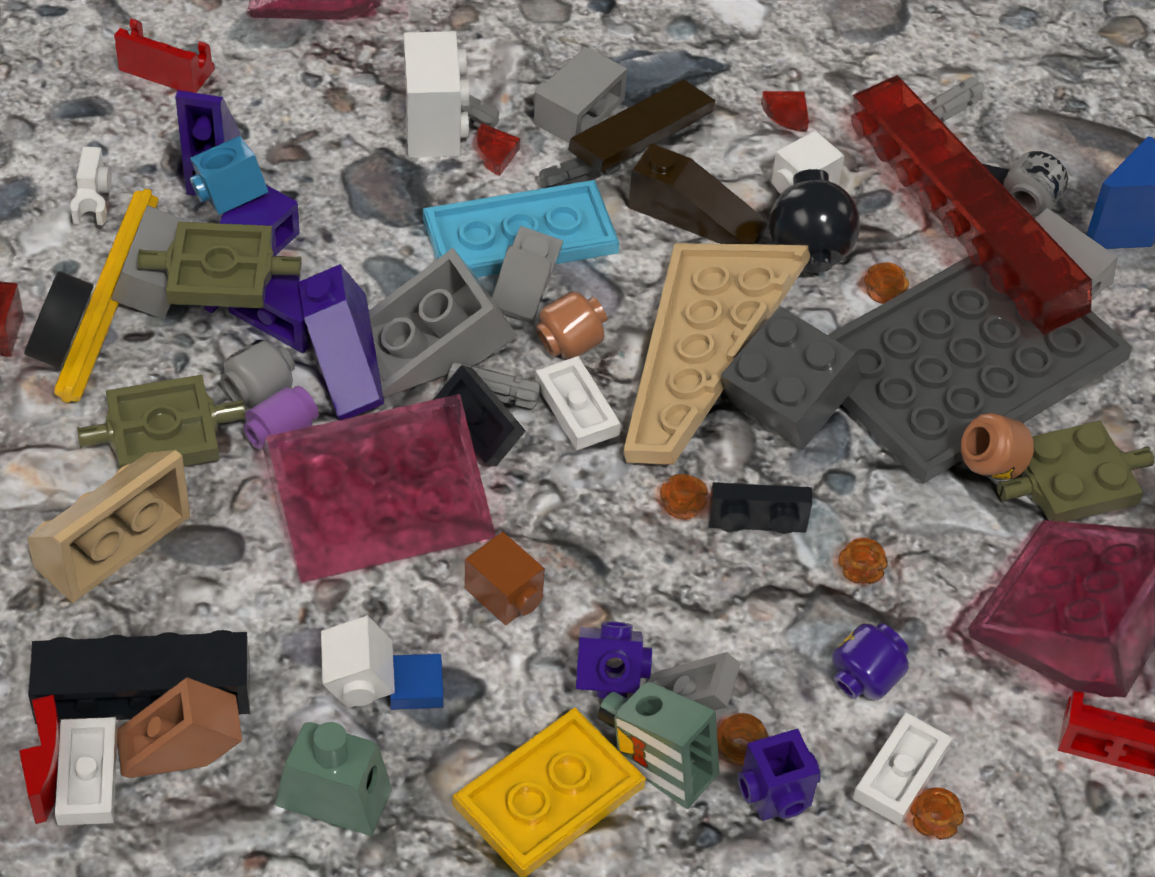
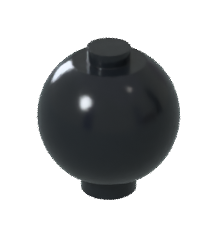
[769,169,860,273]

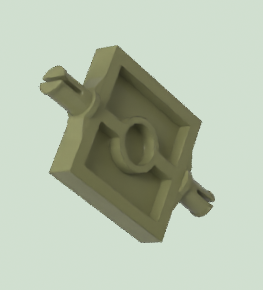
[138,222,302,308]
[77,374,246,468]
[997,420,1154,525]

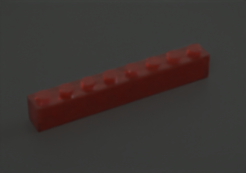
[851,75,1092,335]

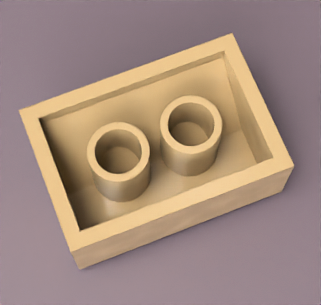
[27,450,191,603]

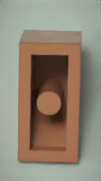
[117,677,242,778]

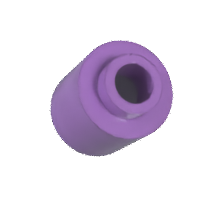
[244,386,319,453]

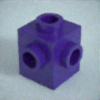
[576,621,652,699]
[738,728,821,821]

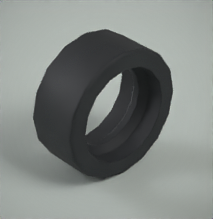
[24,271,94,368]

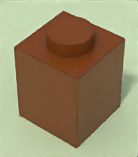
[464,531,545,626]

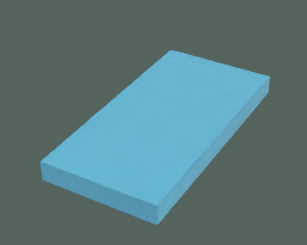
[423,180,620,278]

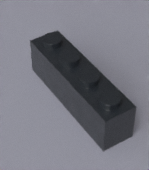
[28,630,250,724]

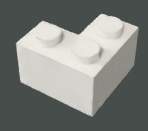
[404,31,469,157]

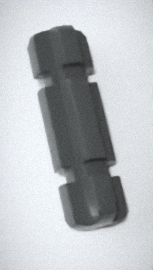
[539,157,621,188]

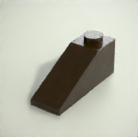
[628,143,768,244]

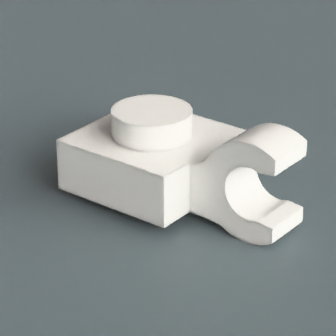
[70,147,112,225]

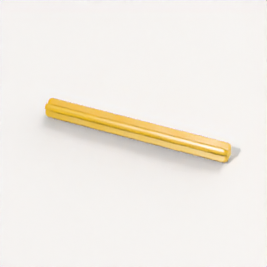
[54,188,159,404]

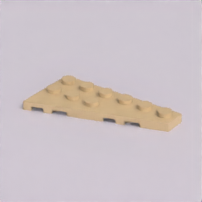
[623,243,810,465]

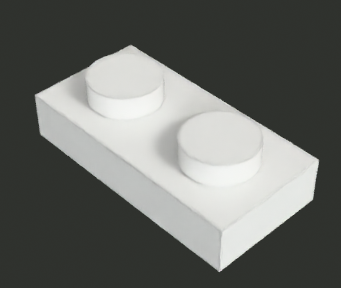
[535,356,621,451]
[853,712,952,826]
[55,717,118,826]

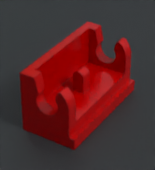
[114,18,215,93]
[1058,687,1155,776]

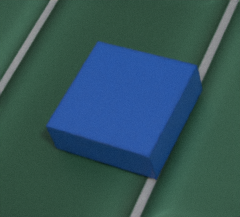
[390,653,443,710]

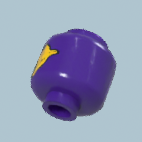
[832,623,910,700]

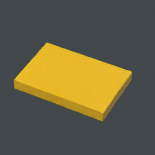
[452,707,646,877]

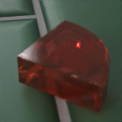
[761,91,809,132]
[477,123,520,176]

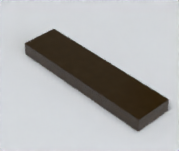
[568,79,716,173]

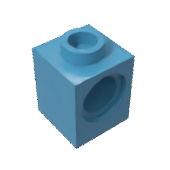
[190,136,268,215]

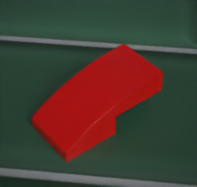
[19,695,60,824]

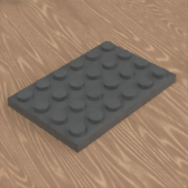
[828,235,1133,484]

